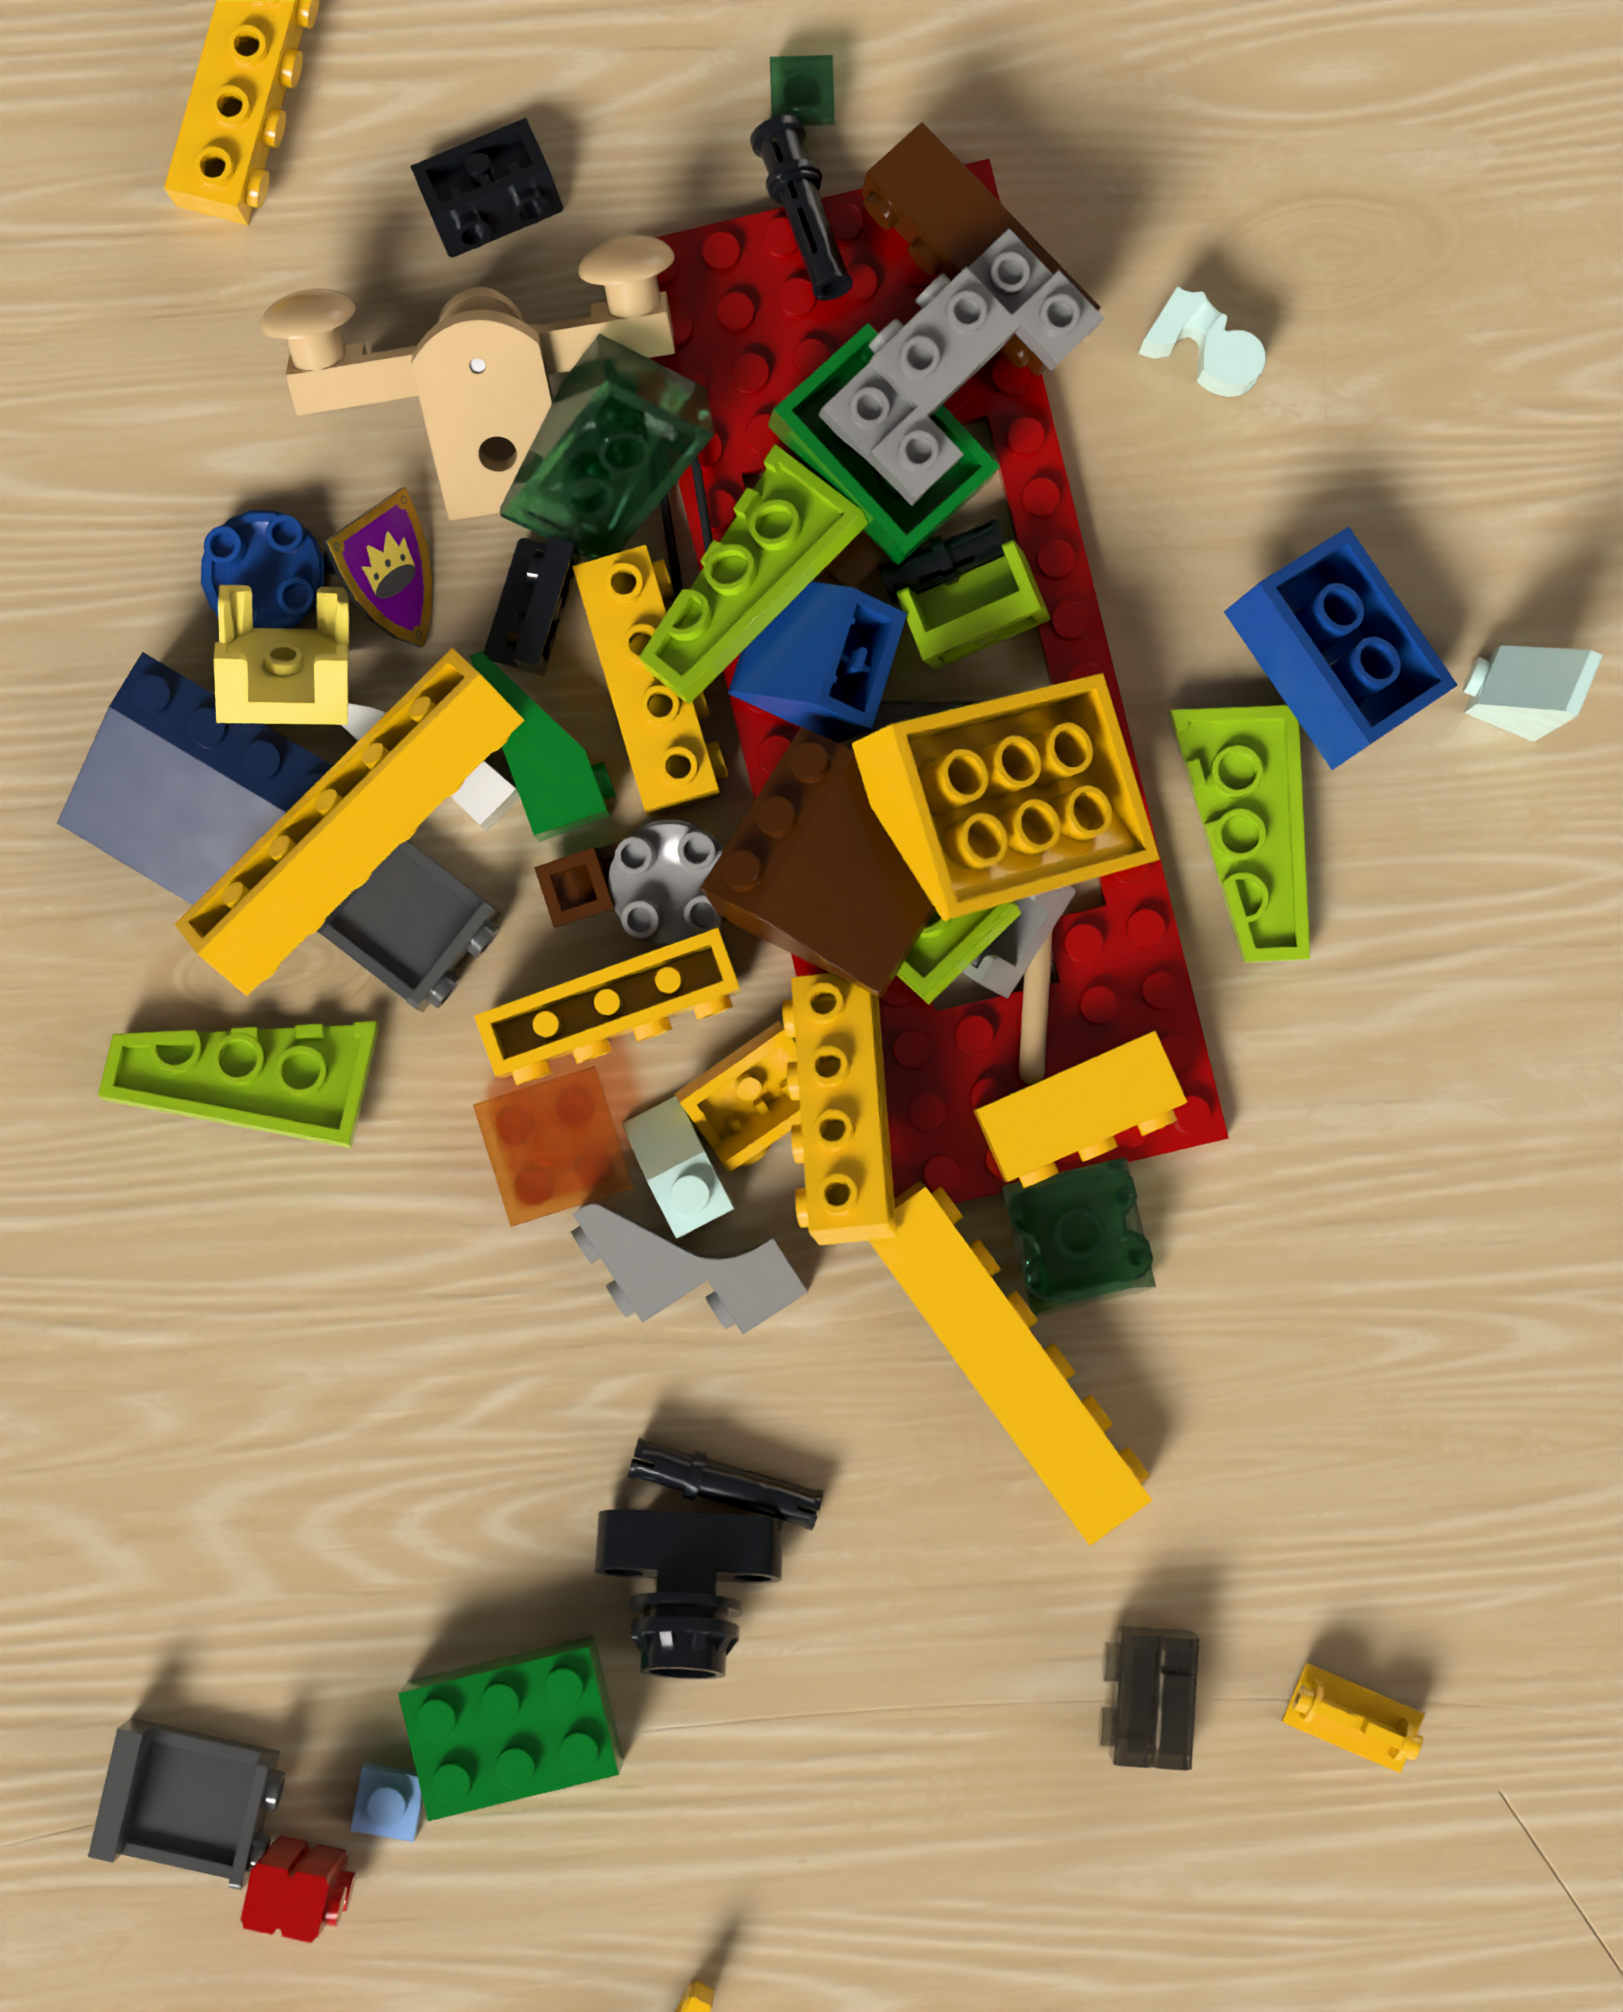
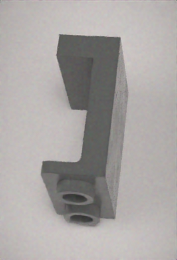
[316,840,501,1012]
[88,1718,286,1890]

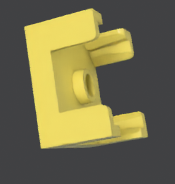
[214,585,349,725]

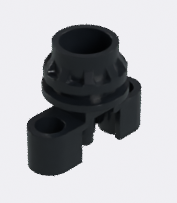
[595,1509,784,1679]

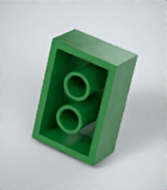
[768,323,1000,567]
[398,1636,624,1822]

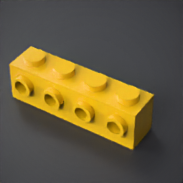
[164,0,319,225]
[572,545,728,817]
[474,928,742,1086]
[782,973,897,1245]

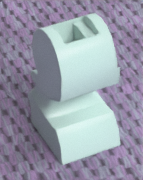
[1138,286,1266,397]

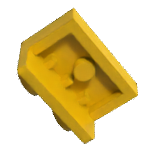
[674,1021,801,1172]

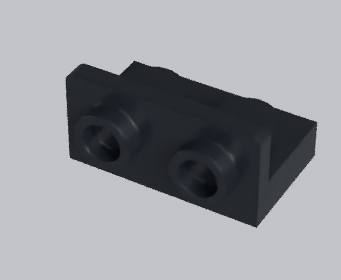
[410,118,563,257]
[484,535,581,677]

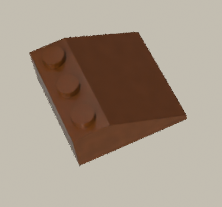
[700,726,936,998]

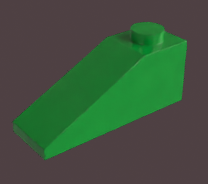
[469,651,616,842]

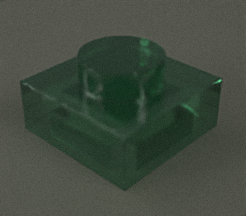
[770,55,835,126]

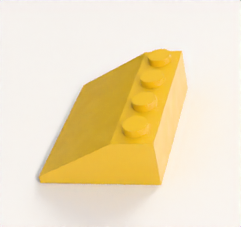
[851,673,1160,921]

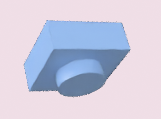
[350,1762,423,1842]

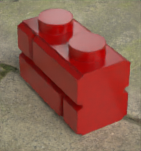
[240,1836,356,1944]

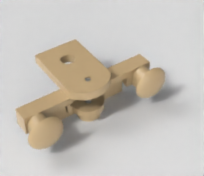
[260,235,675,521]

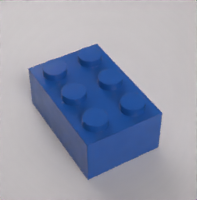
[1224,526,1458,770]

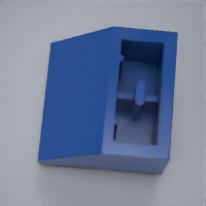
[728,581,907,743]

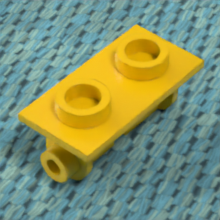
[1281,1662,1425,1774]

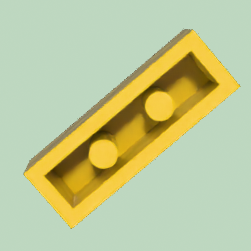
[973,1031,1187,1188]

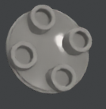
[608,820,724,947]

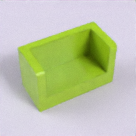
[896,540,1051,671]

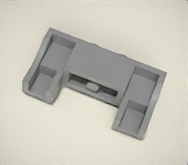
[818,229,1104,506]

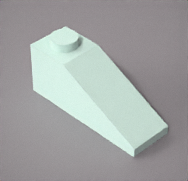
[1462,645,1603,742]

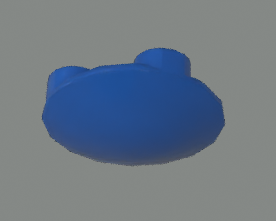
[201,510,325,629]

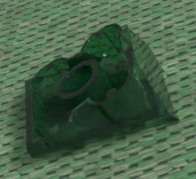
[1002,1158,1156,1316]

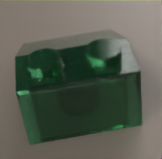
[500,333,714,560]

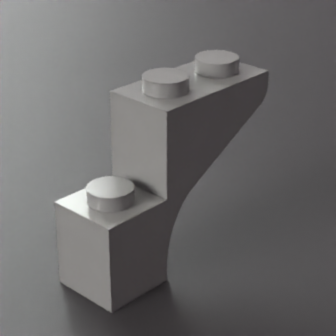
[571,1203,808,1335]

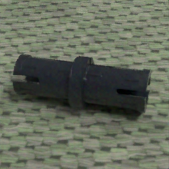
[877,517,1006,604]

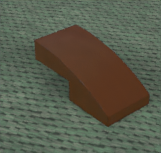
[534,840,623,928]

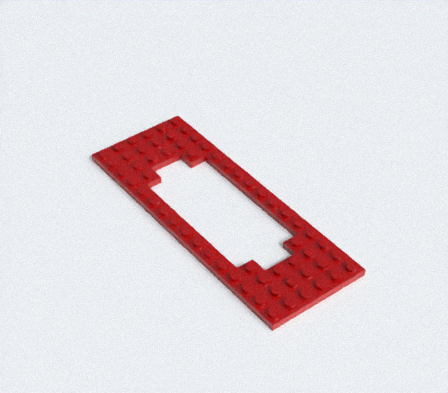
[649,158,1229,1204]

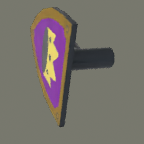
[322,487,432,647]

